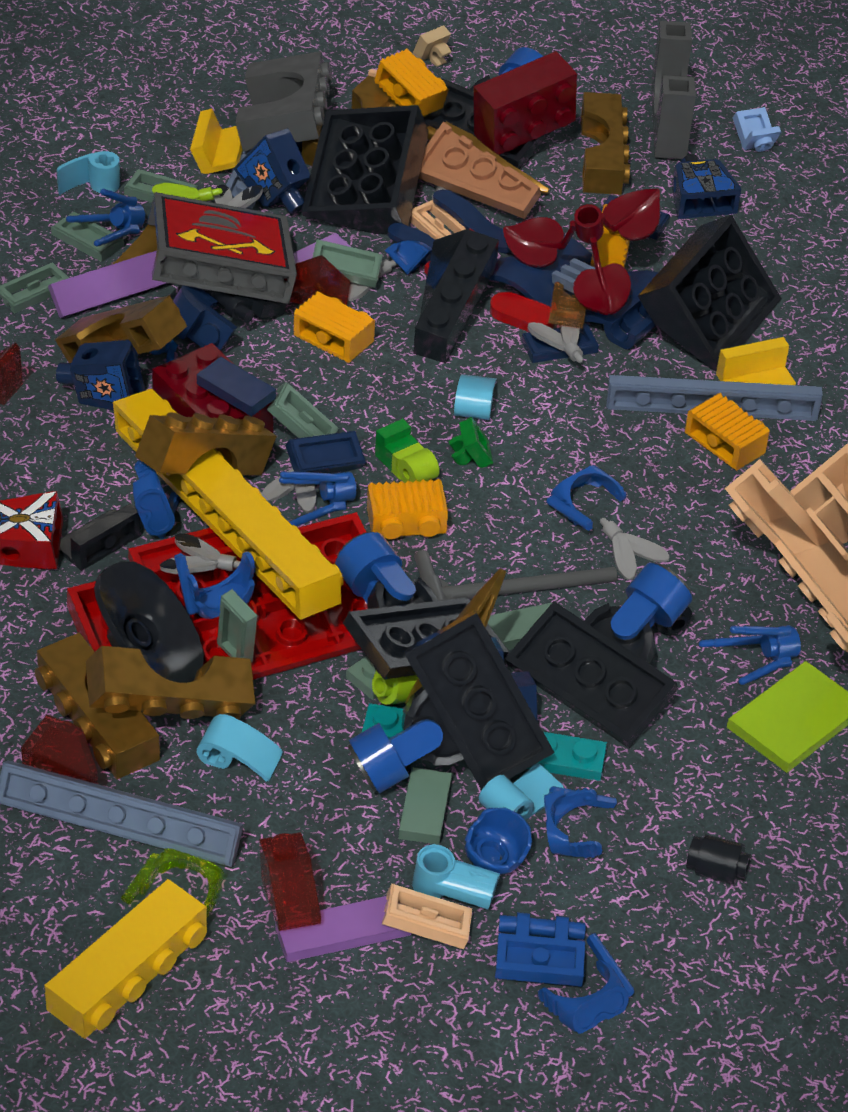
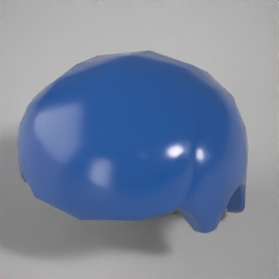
[464,807,532,875]

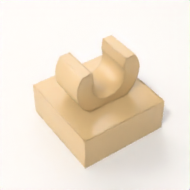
[412,25,451,67]

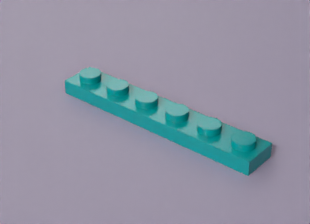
[361,703,607,781]

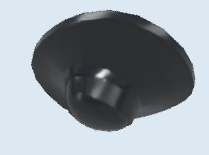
[94,561,204,683]

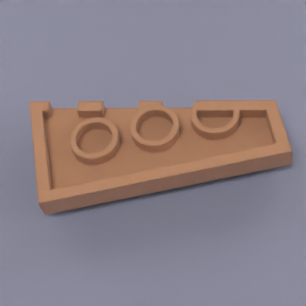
[419,122,541,219]

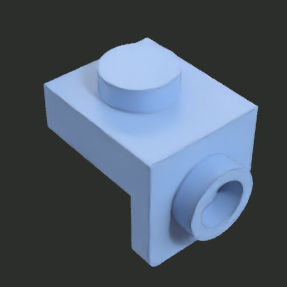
[733,107,781,152]

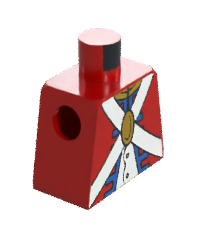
[0,491,63,569]

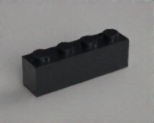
[413,229,499,364]

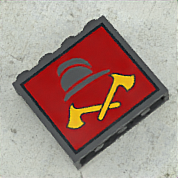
[147,192,297,304]

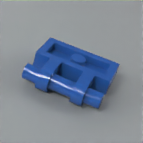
[495,912,586,987]

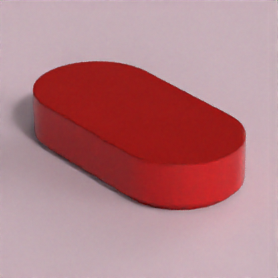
[490,292,555,332]

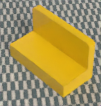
[190,109,243,174]
[716,337,796,385]

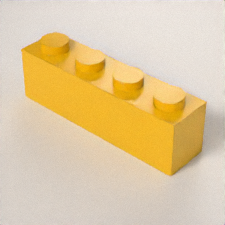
[44,879,207,1039]

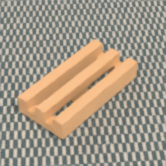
[410,200,466,240]
[382,883,472,949]

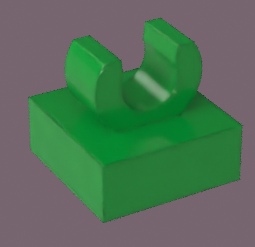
[449,417,493,468]

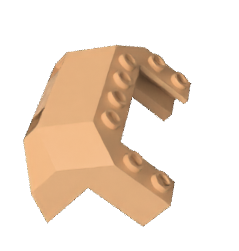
[725,443,848,653]

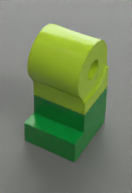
[375,418,440,483]

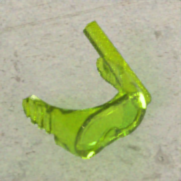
[121,848,224,918]

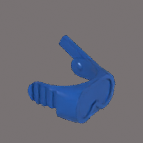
[133,460,181,539]
[546,465,626,530]
[174,551,255,619]
[544,786,617,858]
[538,933,634,1034]

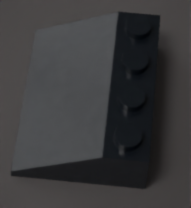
[301,105,429,234]
[638,214,782,371]

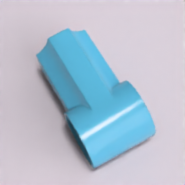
[412,844,500,909]

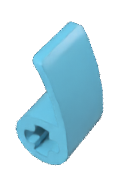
[57,151,120,195]
[454,374,497,420]
[197,714,283,781]
[479,763,563,820]

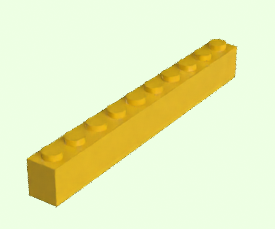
[113,388,343,620]

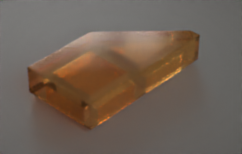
[548,282,586,329]

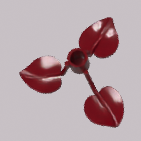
[503,189,660,315]

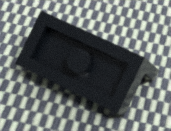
[59,503,141,571]

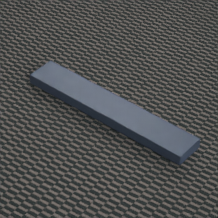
[606,375,823,421]
[0,760,244,867]

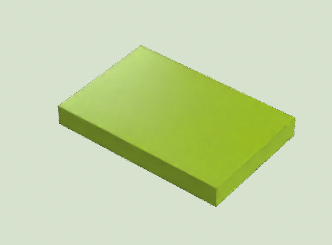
[727,661,848,773]

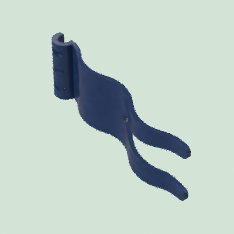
[388,189,658,349]

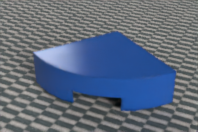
[385,240,432,275]

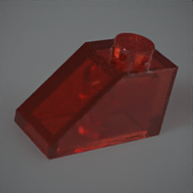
[21,715,98,784]
[259,832,321,931]

